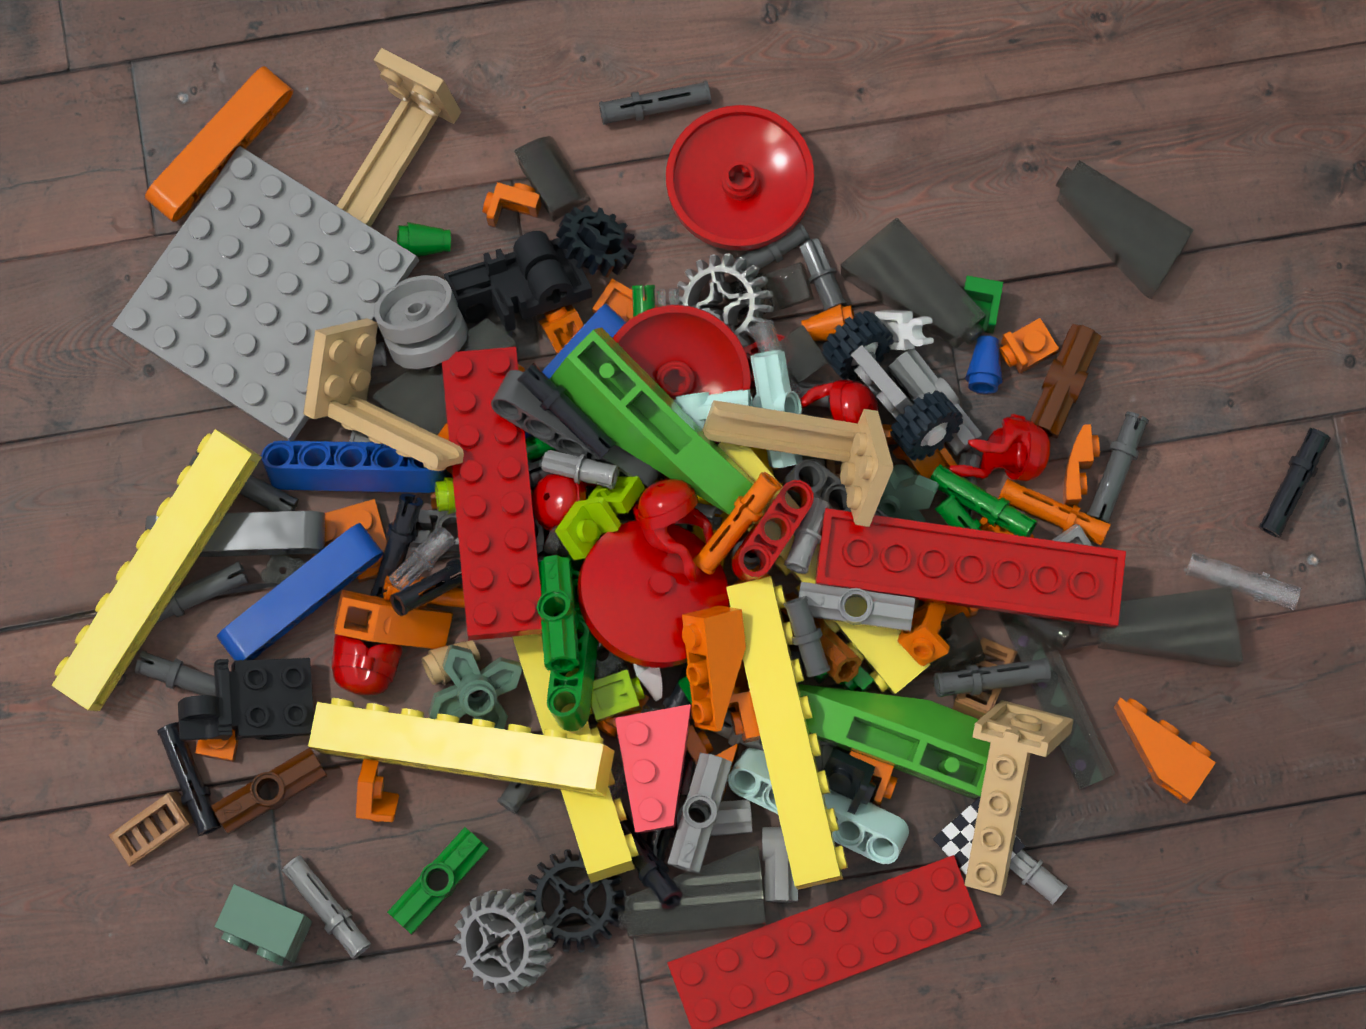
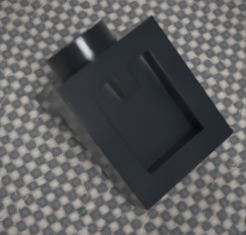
[822,748,876,814]

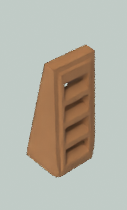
[952,637,1017,719]
[109,791,195,867]

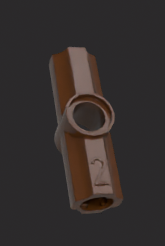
[1030,324,1102,439]
[211,748,327,835]

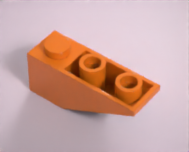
[334,589,453,649]
[682,606,746,732]
[1114,697,1216,804]

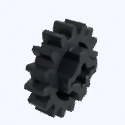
[556,205,637,277]

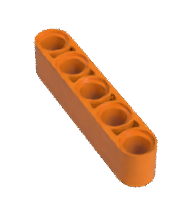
[145,66,293,222]

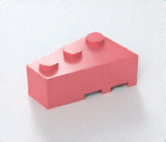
[615,704,692,834]

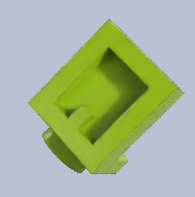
[587,476,645,516]
[555,497,621,560]
[591,670,645,722]

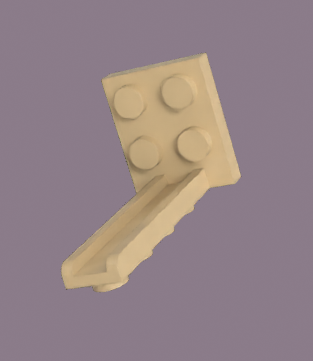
[337,48,461,227]
[303,318,464,471]
[702,400,894,527]
[964,700,1074,896]

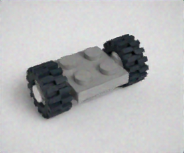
[822,311,963,461]

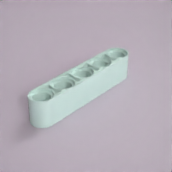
[727,748,909,864]

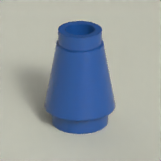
[965,336,1003,394]

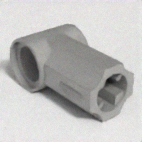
[677,800,752,836]
[762,827,798,903]

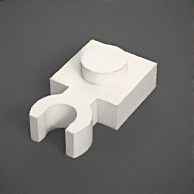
[875,310,934,350]

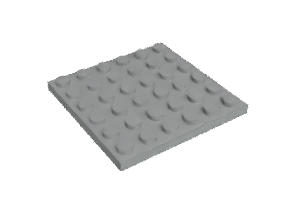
[112,146,419,442]

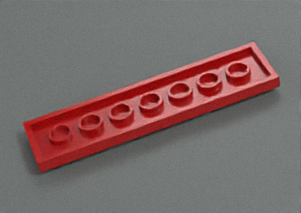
[442,347,542,641]
[815,508,1126,628]
[667,855,981,1029]

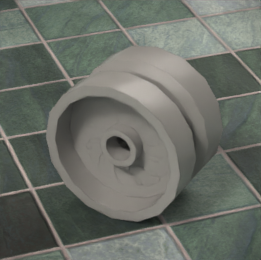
[373,275,468,369]

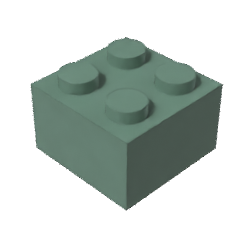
[215,884,313,966]

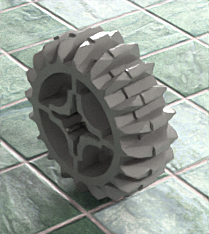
[673,254,774,348]
[453,889,555,993]

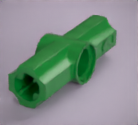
[537,555,580,673]
[387,827,490,935]

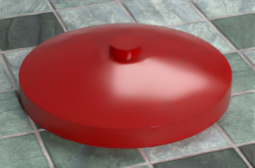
[666,105,814,251]
[613,304,751,444]
[577,520,729,668]

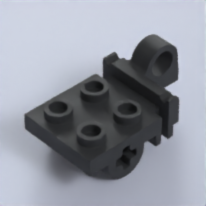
[444,231,592,332]
[178,658,314,741]

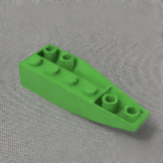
[550,327,754,514]
[798,684,991,799]

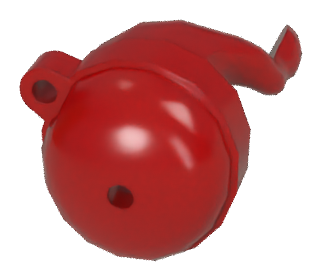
[800,380,879,424]
[949,414,1050,481]
[531,473,606,539]
[632,479,714,582]
[332,634,403,696]

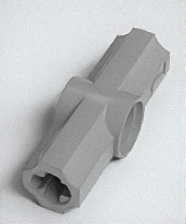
[888,348,982,456]
[799,582,915,631]
[667,752,732,874]

